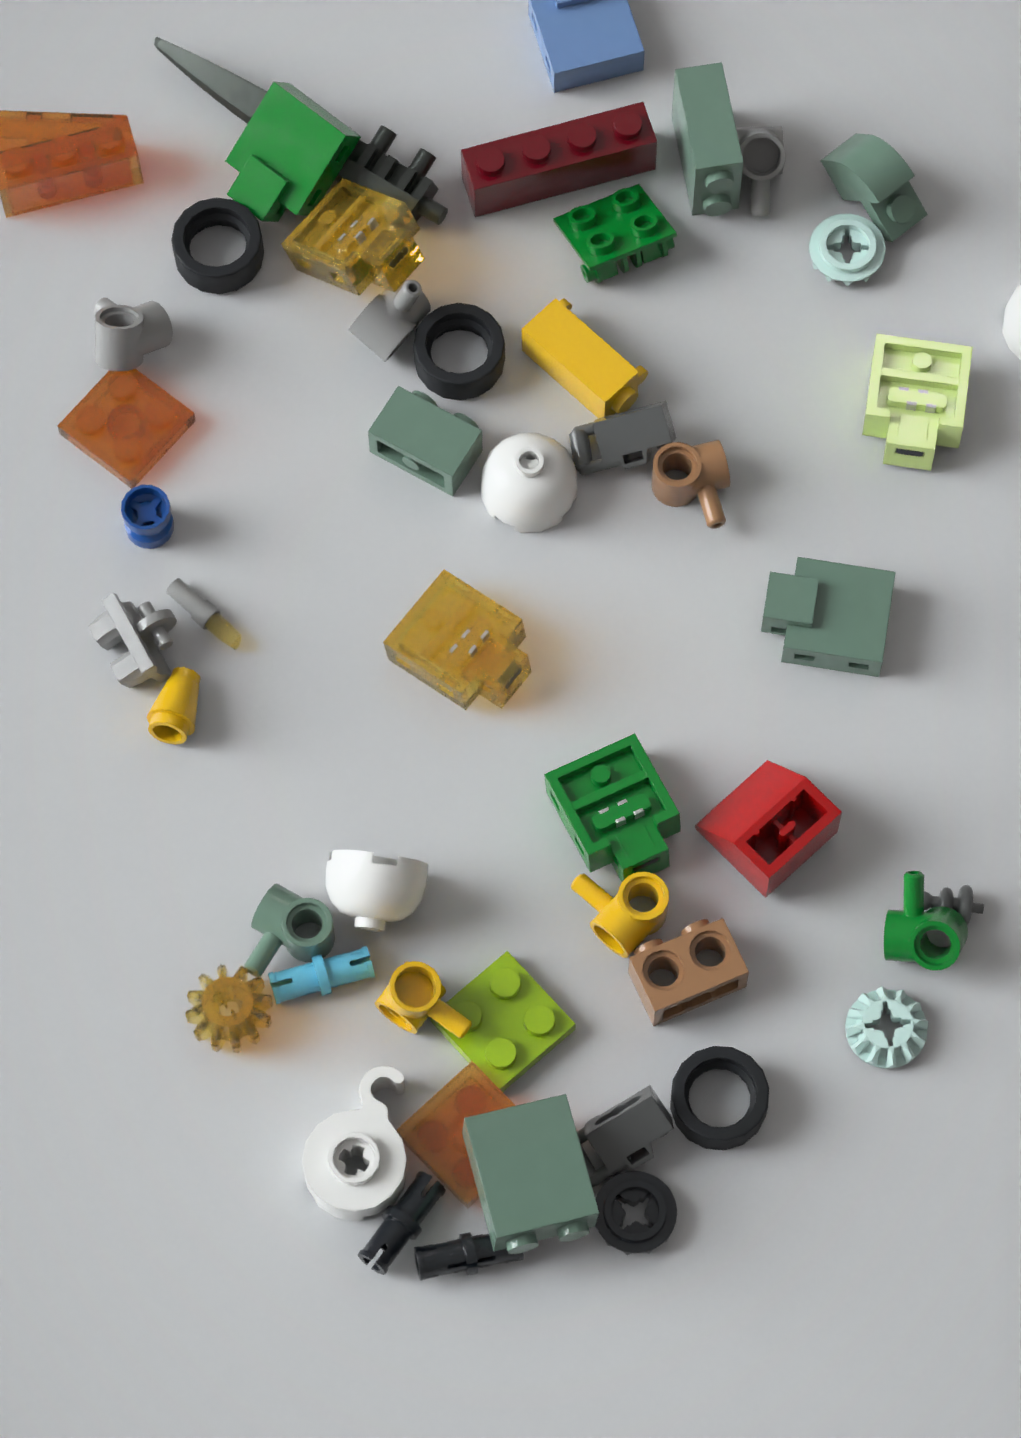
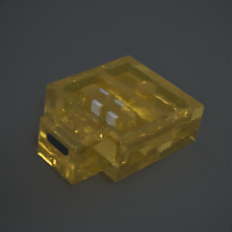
[281,178,425,296]
[383,569,532,710]

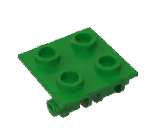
[553,184,677,284]

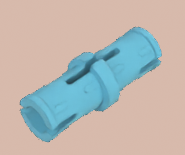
[268,946,375,1005]

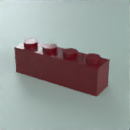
[461,102,657,217]

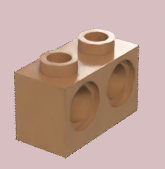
[628,918,749,1026]

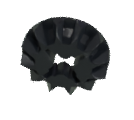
[595,1171,677,1255]

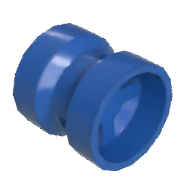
[121,485,174,549]

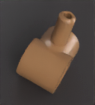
[651,440,730,529]

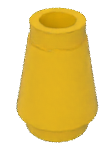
[147,667,201,745]

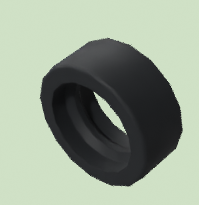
[171,197,264,294]
[413,303,505,400]
[670,1046,769,1150]

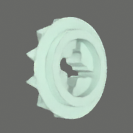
[808,213,886,287]
[845,986,928,1068]

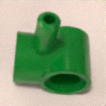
[884,871,968,970]

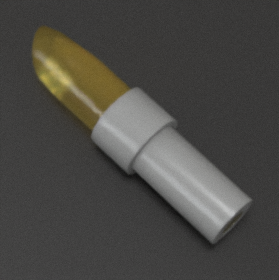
[166,578,241,650]

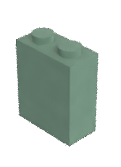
[672,62,743,216]
[462,1094,599,1254]

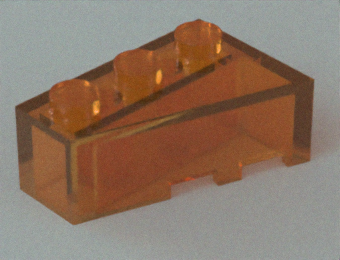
[0,110,144,218]

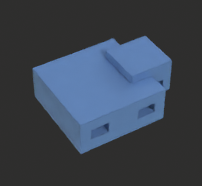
[528,0,645,93]

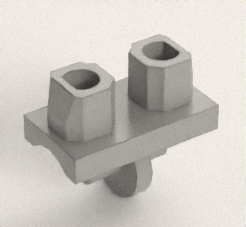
[88,593,177,688]

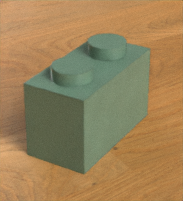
[368,386,483,497]

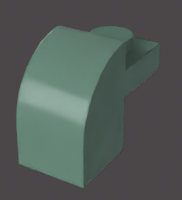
[820,133,928,242]

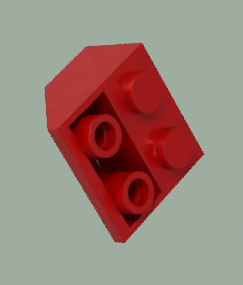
[695,760,842,898]

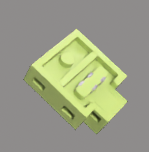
[862,334,973,471]

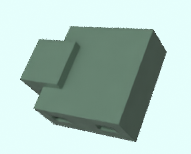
[761,557,896,677]

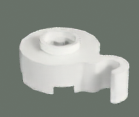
[302,1065,408,1221]

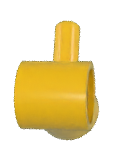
[571,872,669,958]
[375,961,472,1038]

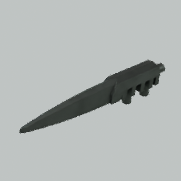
[154,37,448,225]

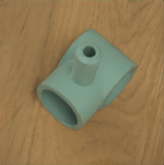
[244,883,335,977]

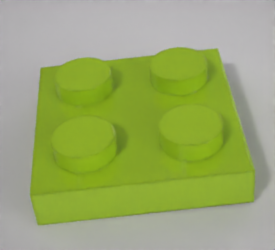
[431,951,576,1096]

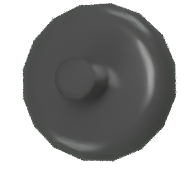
[924,885,984,925]

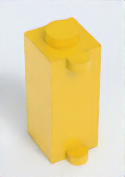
[522,298,648,419]

